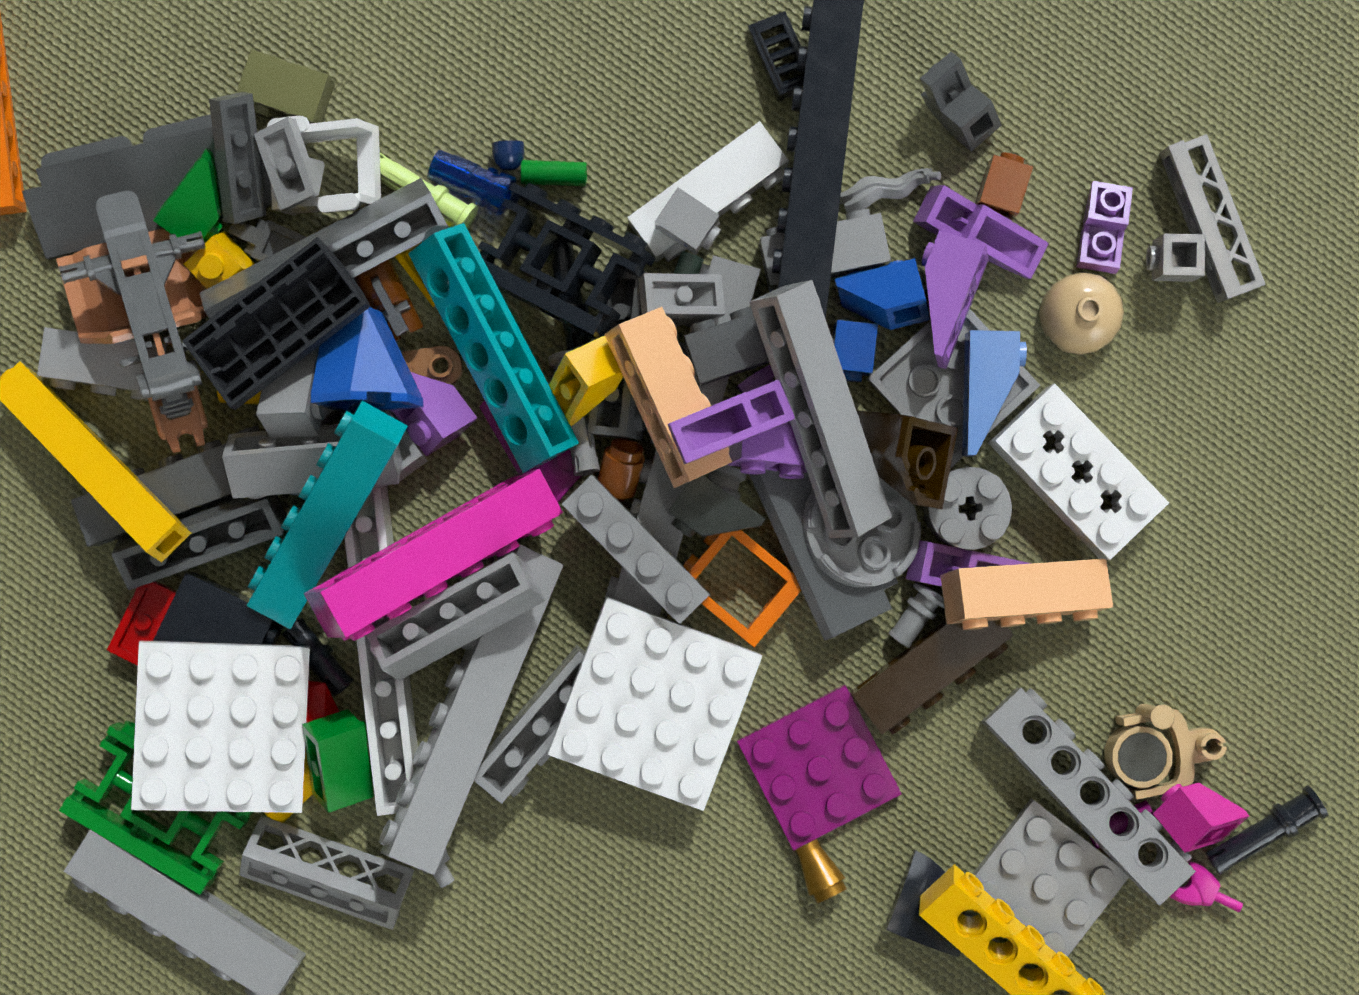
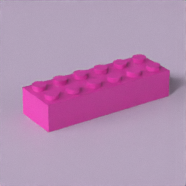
[304,469,563,641]

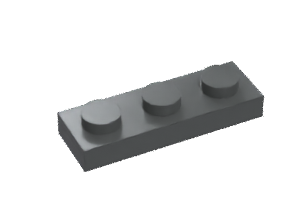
[209,92,266,224]

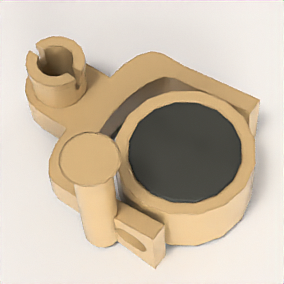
[1104,704,1227,800]

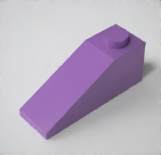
[922,230,989,369]

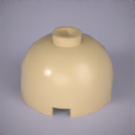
[1039,272,1124,355]

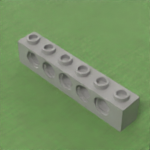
[981,688,1196,906]

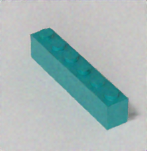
[246,400,407,629]

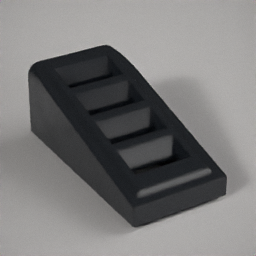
[748,11,804,102]

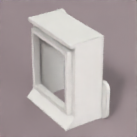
[267,116,381,215]

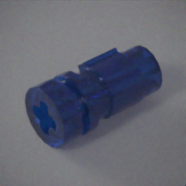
[427,150,517,215]

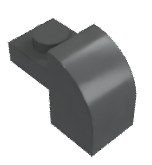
[920,52,1002,152]

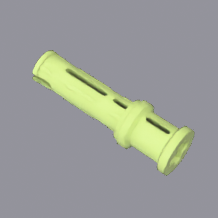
[380,153,478,229]

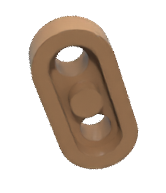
[401,346,463,385]

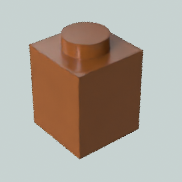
[975,152,1033,220]

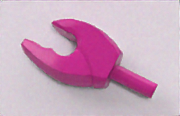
[1170,861,1243,912]

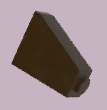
[856,410,958,510]

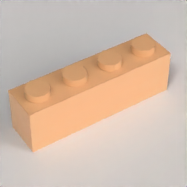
[604,307,732,488]
[940,559,1113,630]

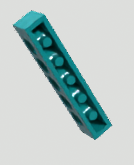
[408,223,579,473]

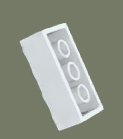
[988,384,1169,560]

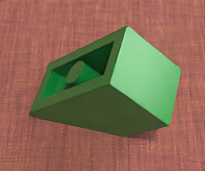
[153,148,223,243]

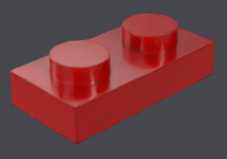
[107,581,177,666]

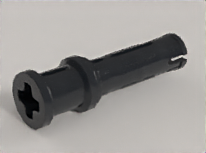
[1205,785,1329,875]

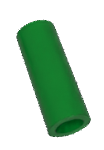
[521,160,587,187]

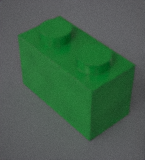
[302,709,374,813]

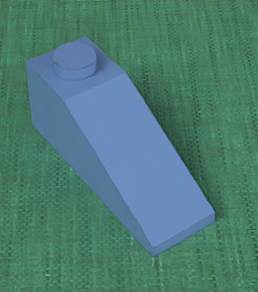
[962,330,1027,457]

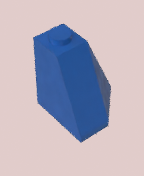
[311,307,424,413]

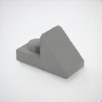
[254,117,325,211]
[638,273,725,327]

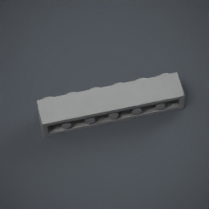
[749,280,892,538]
[63,830,306,995]

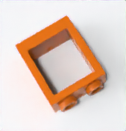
[683,530,802,647]

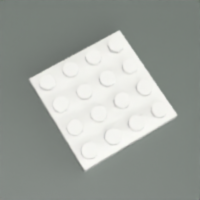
[547,597,762,811]
[131,641,310,813]

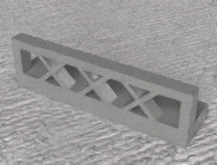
[1159,134,1266,303]
[239,816,414,930]

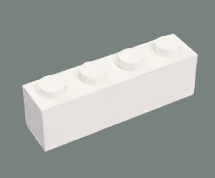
[627,121,789,262]

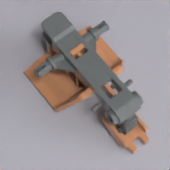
[56,191,208,453]

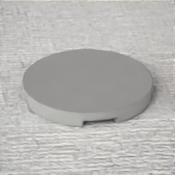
[803,476,921,588]

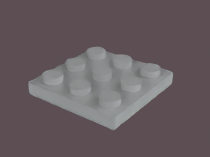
[866,309,1040,468]
[972,798,1129,957]

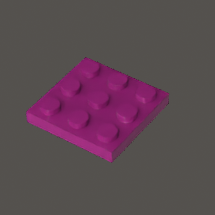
[737,684,902,851]

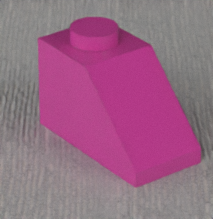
[1153,783,1249,853]

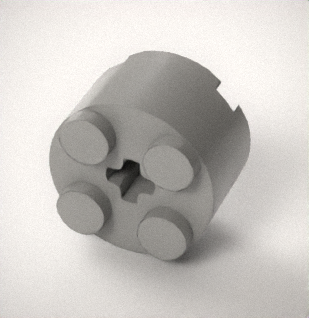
[923,467,1012,550]

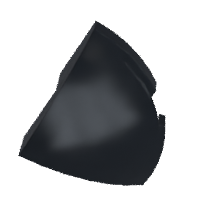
[885,849,964,957]

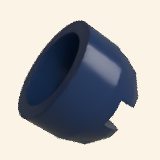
[492,140,525,171]

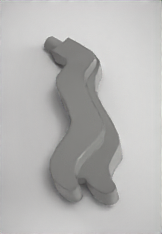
[840,168,941,213]

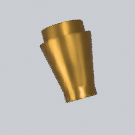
[796,839,847,904]

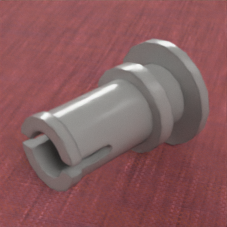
[889,582,945,648]

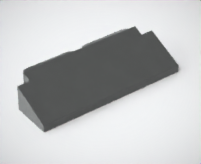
[22,114,272,260]
[749,421,898,641]

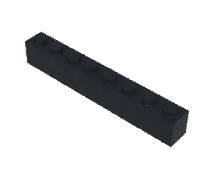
[769,0,864,319]

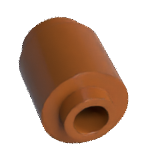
[597,438,645,502]

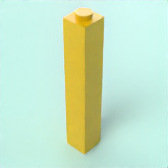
[0,361,191,563]

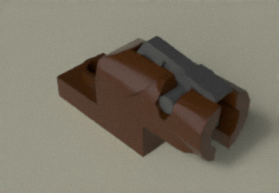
[353,258,424,341]

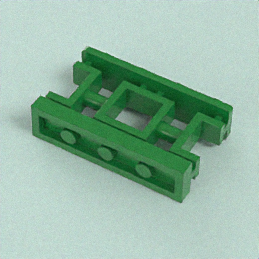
[59,721,253,895]

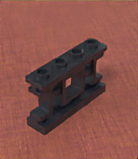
[478,182,655,340]

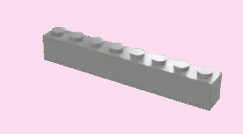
[379,545,564,875]

